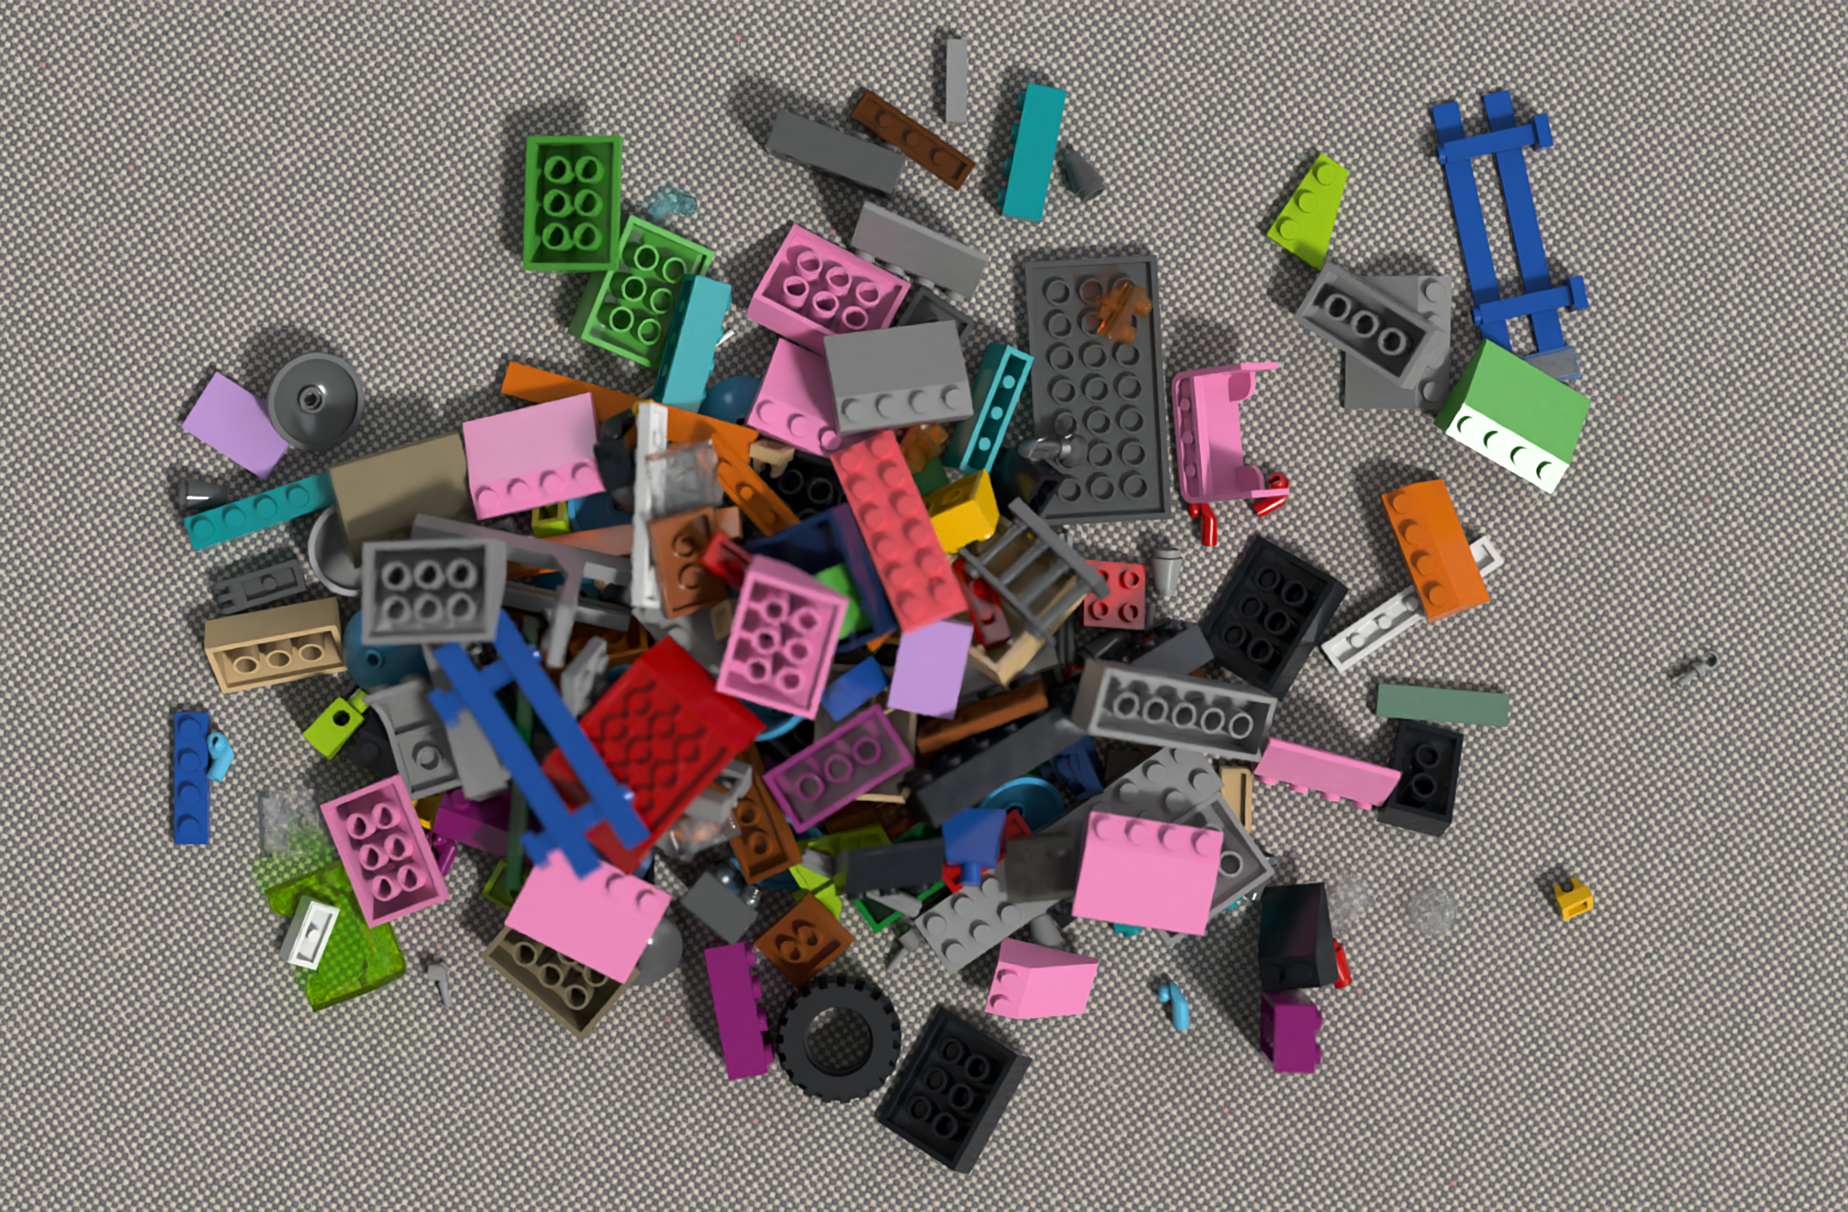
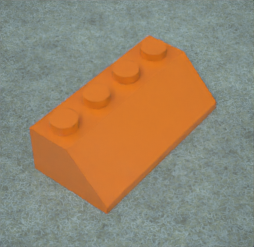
[1380,479,1490,624]

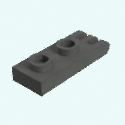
[212,558,309,616]

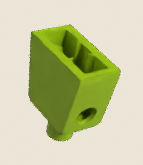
[302,688,370,762]

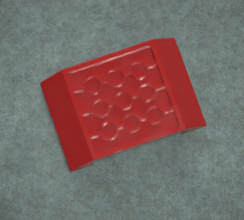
[541,635,767,877]

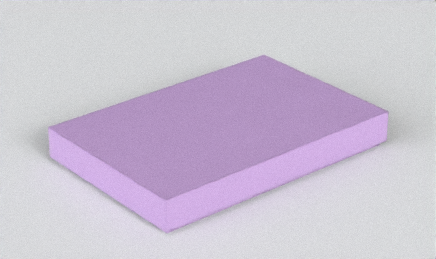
[181,371,290,481]
[887,618,973,720]

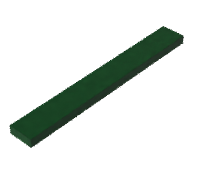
[505,617,542,890]

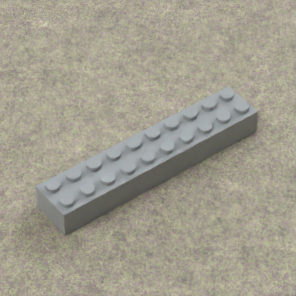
[912,745,1225,975]

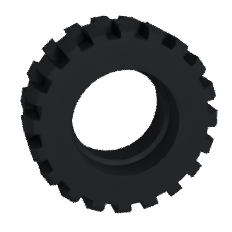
[775,973,902,1104]

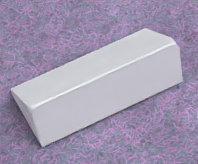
[279,895,340,970]

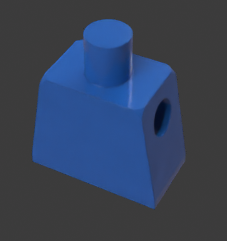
[942,808,1006,887]

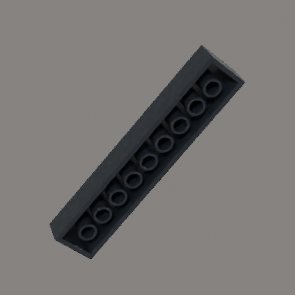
[896,617,1214,827]

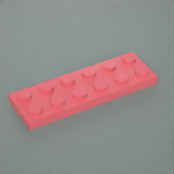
[829,429,968,635]

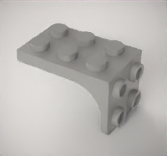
[362,674,462,801]

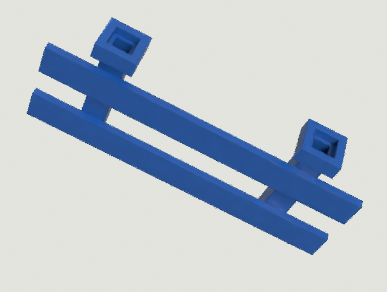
[1431,90,1589,354]
[427,608,650,881]

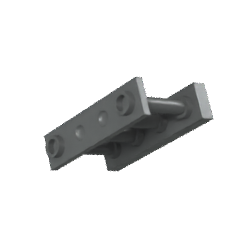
[959,497,1111,647]

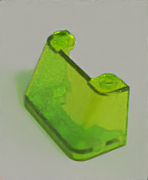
[264,859,406,1012]

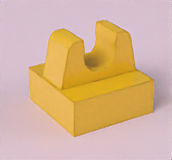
[1554,877,1593,921]

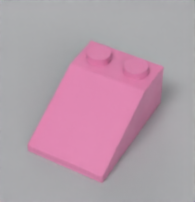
[984,938,1099,1019]

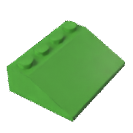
[523,135,622,273]
[566,212,715,371]
[1432,338,1591,493]

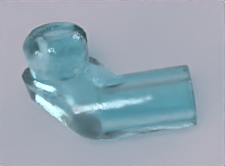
[647,191,698,222]

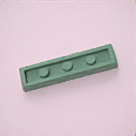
[1375,683,1510,727]

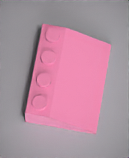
[745,224,911,357]
[743,338,887,460]
[463,392,607,520]
[716,555,849,720]
[1251,736,1401,811]
[320,774,450,929]
[1071,811,1223,936]
[504,850,672,984]

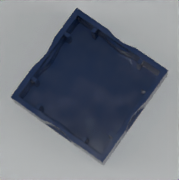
[731,503,900,655]

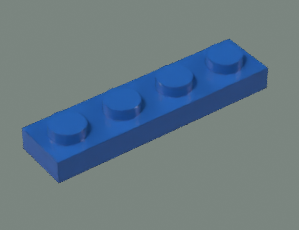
[174,712,210,844]

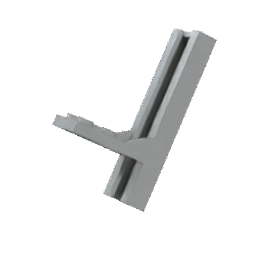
[411,513,633,668]
[532,636,752,826]

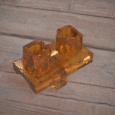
[1095,282,1154,345]
[900,422,949,474]

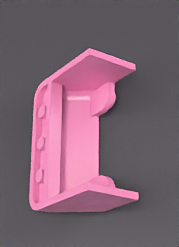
[1171,362,1290,504]

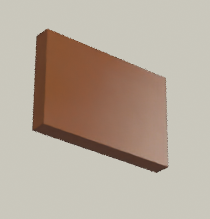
[645,504,729,620]
[753,891,856,989]

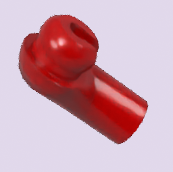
[1252,472,1289,519]
[1188,502,1218,546]

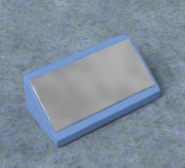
[1519,345,1582,382]

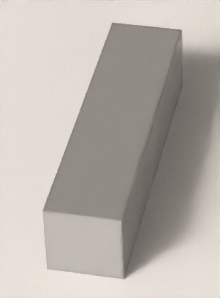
[946,39,968,125]

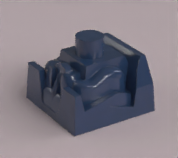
[1039,734,1105,801]

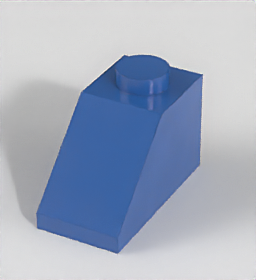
[820,656,892,723]

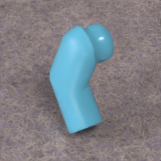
[206,732,234,783]
[1158,982,1190,1030]

